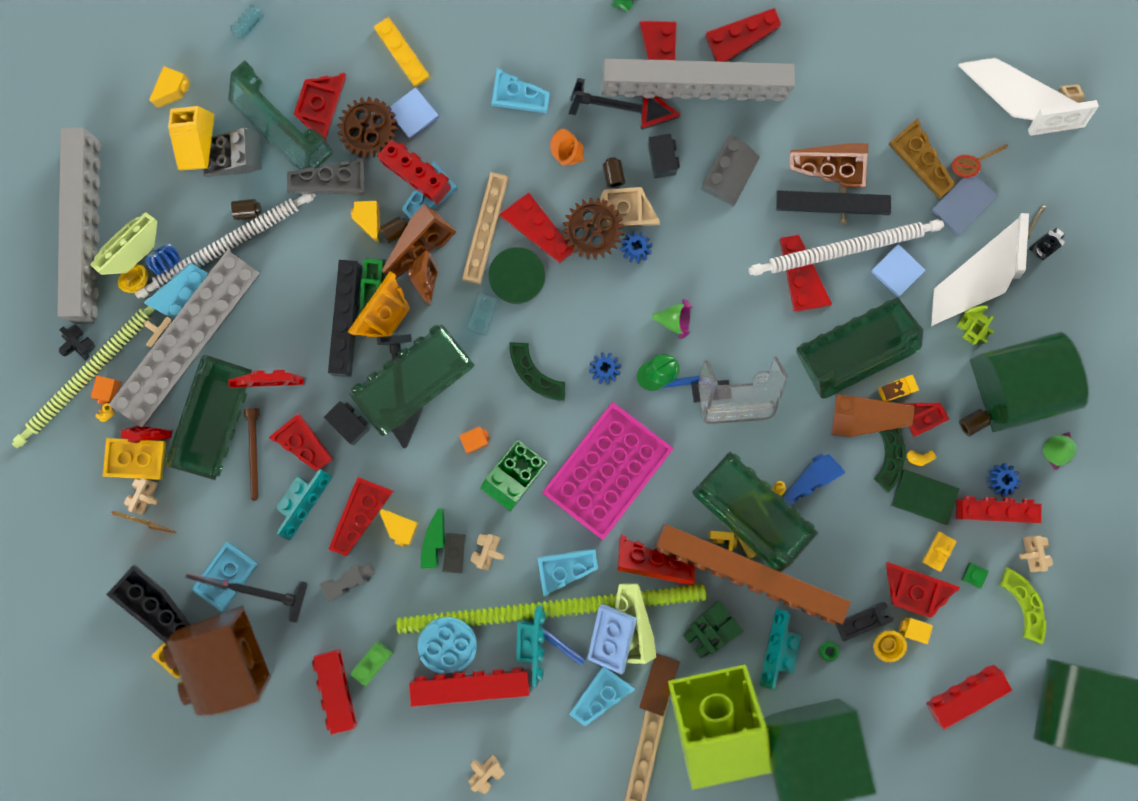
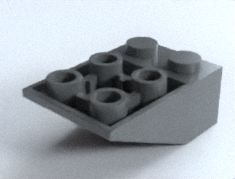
[203,128,262,177]

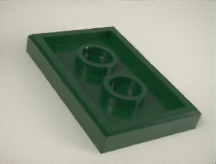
[891,469,960,525]

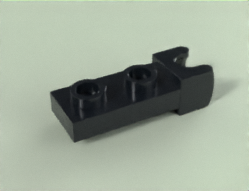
[836,602,894,642]

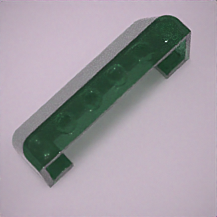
[796,297,923,399]
[349,324,474,436]
[165,355,252,480]
[692,451,819,572]

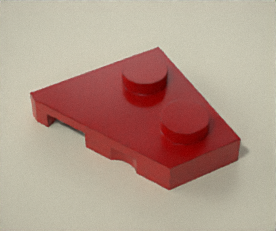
[898,403,950,437]
[121,425,173,443]

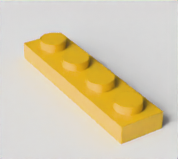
[374,17,430,87]

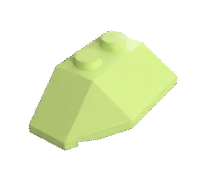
[90,212,157,275]

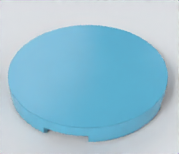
[418,617,477,674]

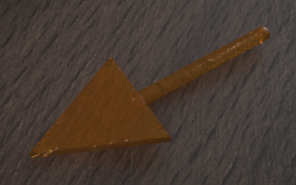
[111,511,176,533]

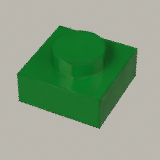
[961,563,989,589]

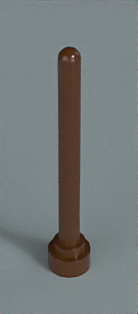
[244,408,260,501]

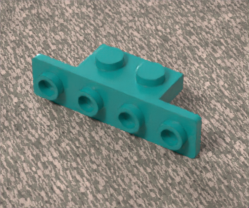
[276,469,333,540]
[516,605,546,686]
[759,608,802,690]

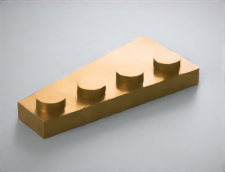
[888,118,955,199]

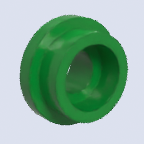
[819,642,839,662]

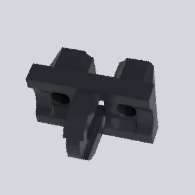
[1028,228,1065,261]
[59,324,95,360]

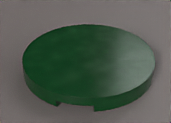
[488,247,545,304]

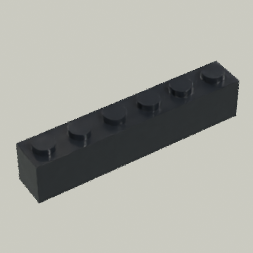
[328,260,362,377]

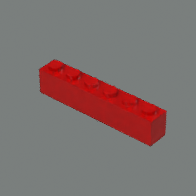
[409,667,530,707]

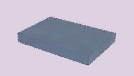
[931,170,998,236]

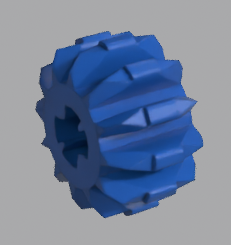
[620,231,653,264]
[145,244,181,274]
[589,352,621,385]
[986,463,1022,496]

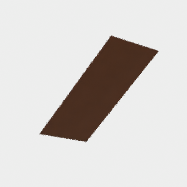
[639,653,680,716]

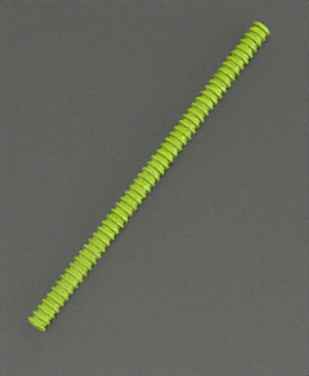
[396,583,706,635]

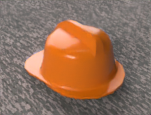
[550,129,585,166]

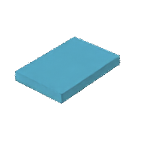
[191,542,259,612]

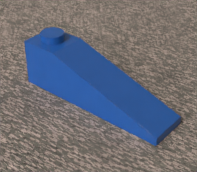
[770,453,845,514]

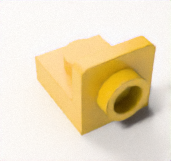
[708,531,737,552]

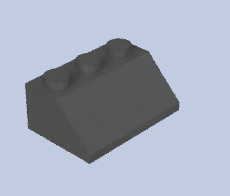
[701,134,760,206]

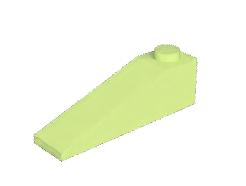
[615,584,656,664]

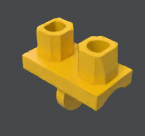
[922,531,957,572]

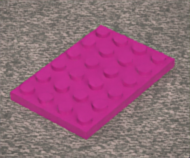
[542,402,674,540]

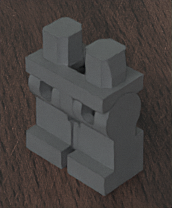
[320,563,376,601]

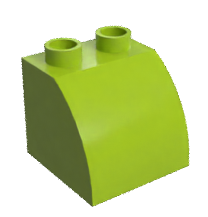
[668,664,771,790]

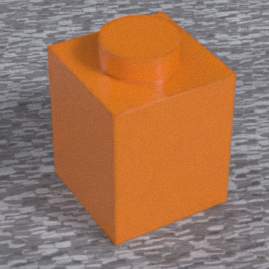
[90,375,122,405]
[459,426,490,454]

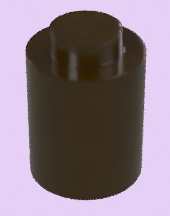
[603,157,626,188]
[231,199,262,220]
[380,217,408,244]
[959,409,991,437]

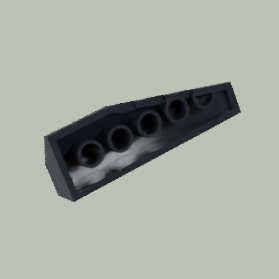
[106,564,190,645]

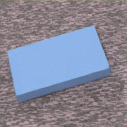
[587,604,637,674]

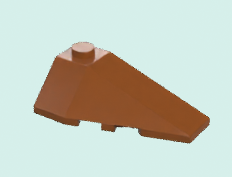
[790,143,869,188]
[382,204,457,279]
[408,251,439,305]
[831,394,915,437]

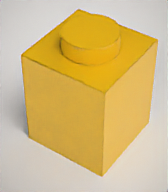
[899,617,933,645]

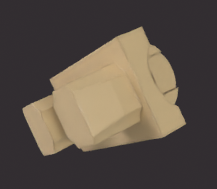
[143,316,172,348]
[124,478,158,515]
[470,534,505,571]
[1019,536,1053,572]
[468,754,504,794]

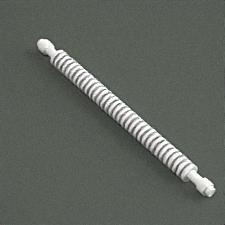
[135,193,316,299]
[748,219,944,276]

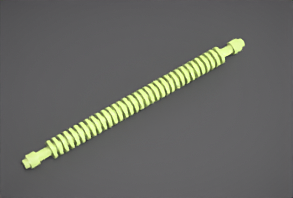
[12,306,155,448]

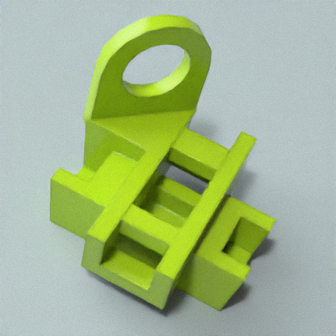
[956,305,994,345]

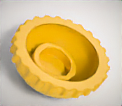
[117,264,149,293]
[873,630,907,663]

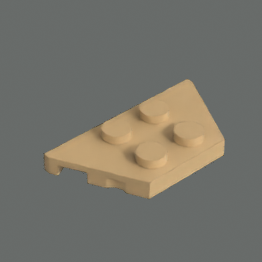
[589,187,660,229]

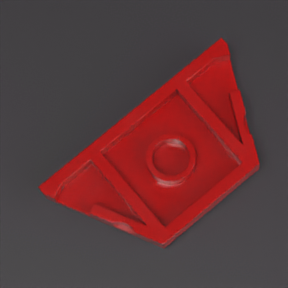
[293,73,347,143]
[228,370,305,388]
[885,562,960,618]

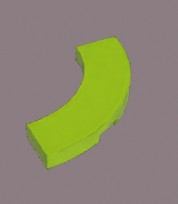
[999,567,1046,645]

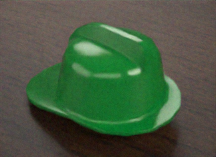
[637,354,680,391]

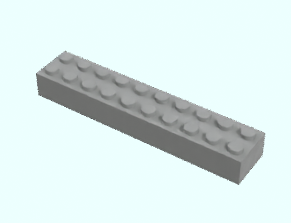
[601,59,795,102]
[57,128,101,323]
[109,250,260,427]

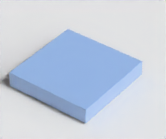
[390,87,439,140]
[870,244,925,297]

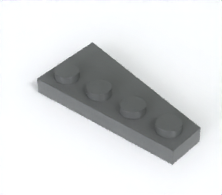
[287,157,364,195]

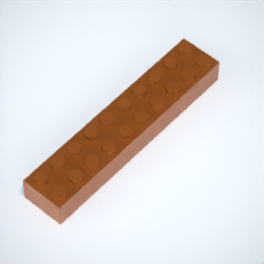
[654,524,851,625]

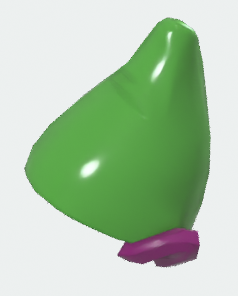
[652,298,693,340]
[1042,432,1077,470]

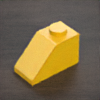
[149,66,190,108]
[351,201,380,243]
[380,509,420,547]

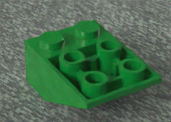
[480,440,548,512]

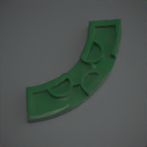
[509,342,565,401]
[874,428,906,493]

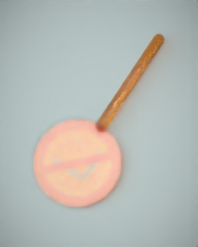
[952,144,1008,178]

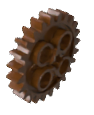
[337,96,398,159]
[562,197,624,260]

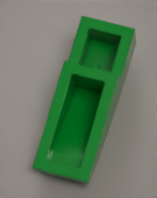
[359,257,385,315]
[420,509,445,569]

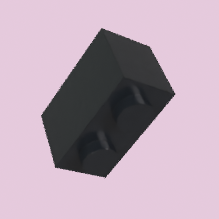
[648,133,680,179]
[324,401,370,446]

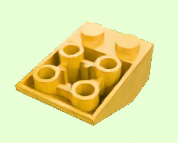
[168,106,215,171]

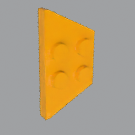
[348,272,410,338]

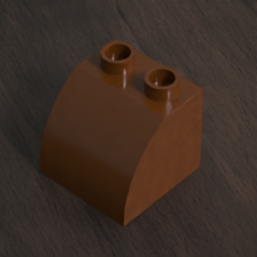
[163,605,271,716]

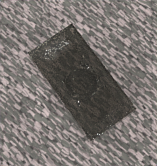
[442,533,466,573]

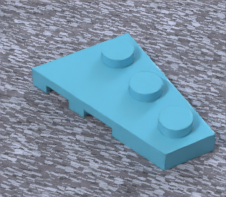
[492,68,550,113]
[569,667,636,726]

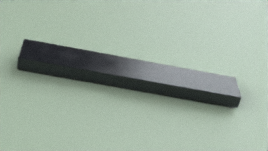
[776,190,891,215]

